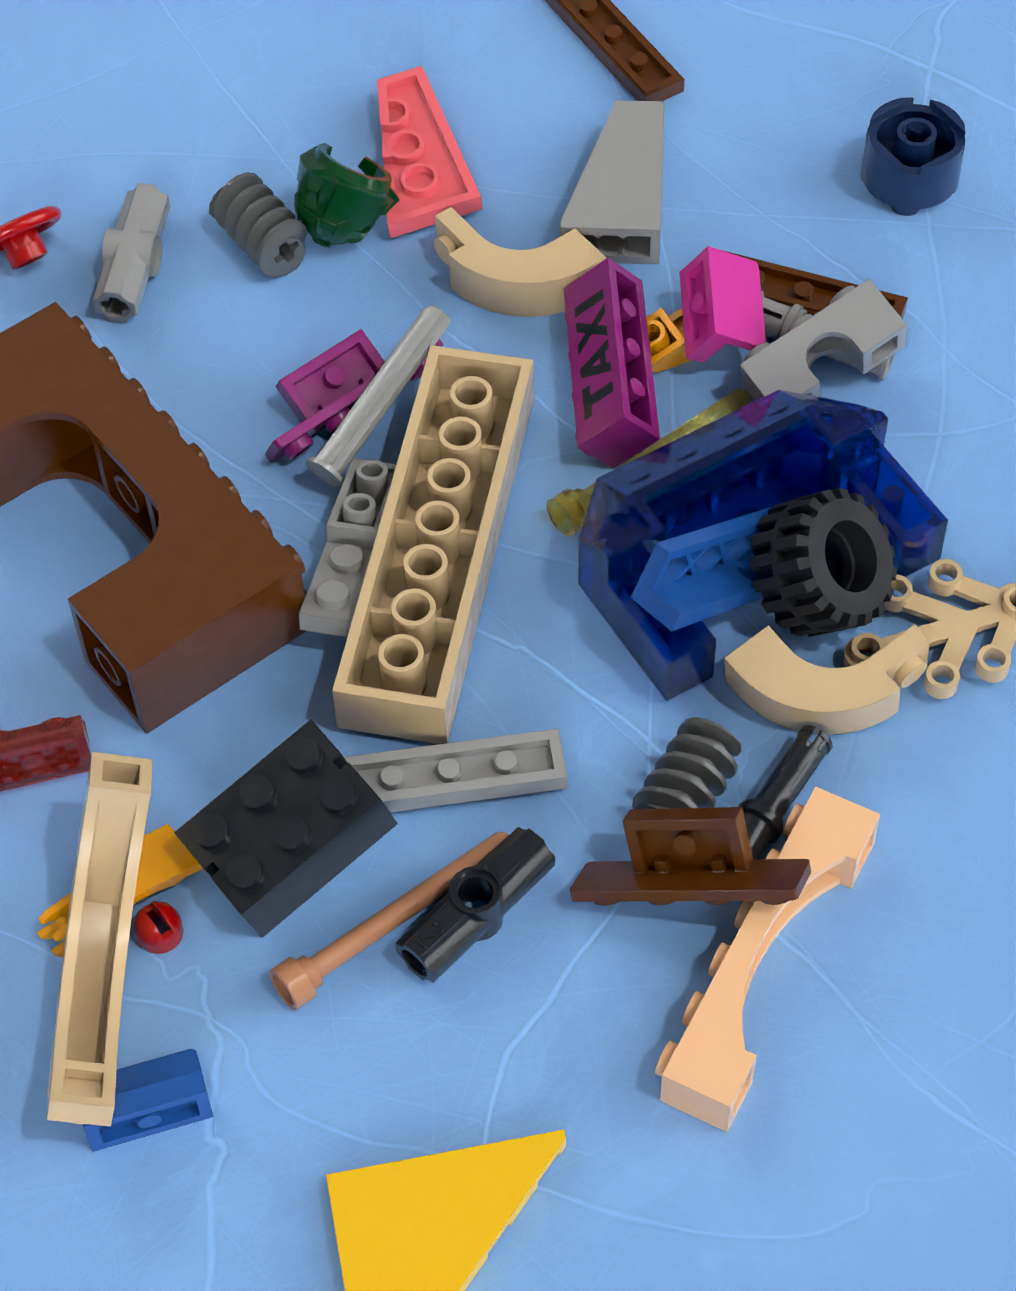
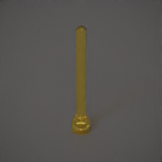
[546,389,750,537]

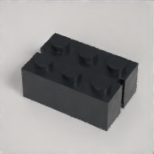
[174,719,398,938]

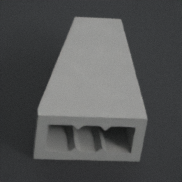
[560,100,664,264]

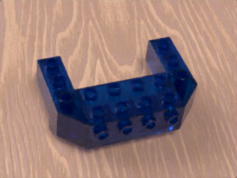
[578,390,948,701]

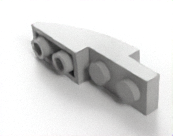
[299,458,397,637]

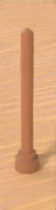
[269,832,509,1011]

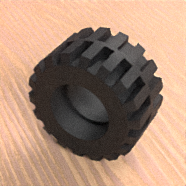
[749,488,897,637]

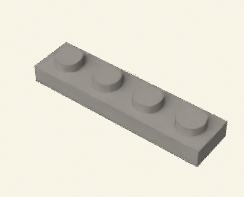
[344,728,567,812]

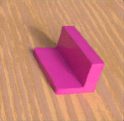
[679,246,766,363]

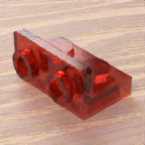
[0,715,92,792]

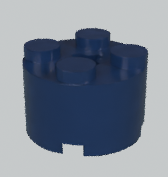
[861,97,966,216]

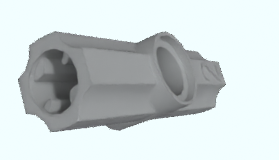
[93,183,170,323]

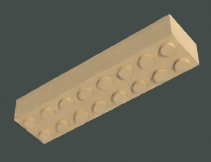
[332,345,534,744]

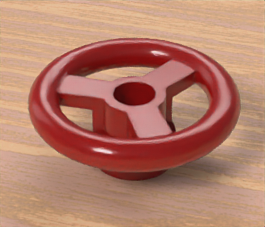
[0,206,62,270]

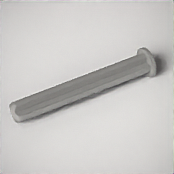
[306,305,450,487]

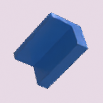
[83,1049,214,1152]

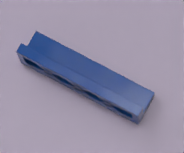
[630,507,771,631]

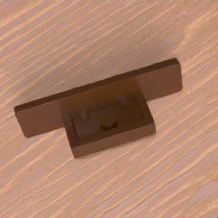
[570,807,812,906]

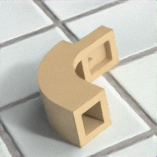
[434,207,606,317]
[724,624,930,735]

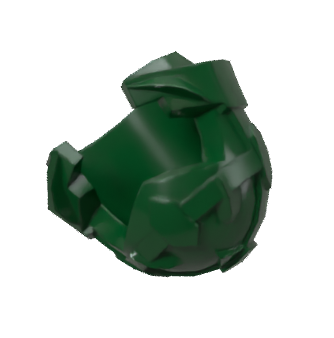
[294,143,400,248]

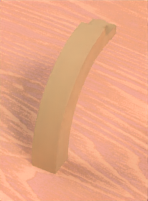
[47,752,152,1127]

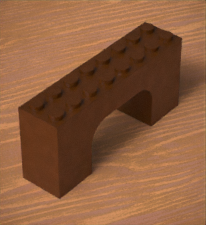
[0,302,307,734]

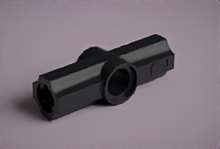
[395,827,555,983]

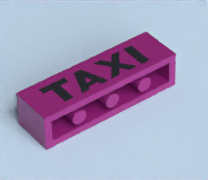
[563,257,660,469]

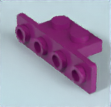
[265,329,444,463]

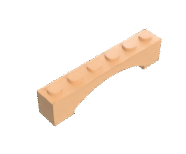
[655,786,880,1132]

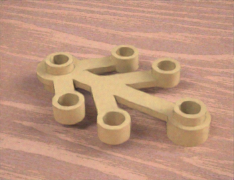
[843,559,1016,699]

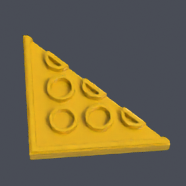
[326,1129,566,1291]

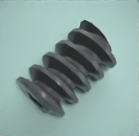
[209,172,307,278]
[632,717,741,809]

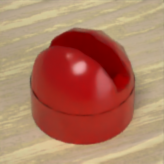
[134,901,184,954]

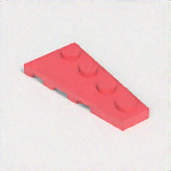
[377,66,483,239]

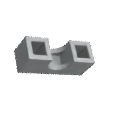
[740,279,907,431]

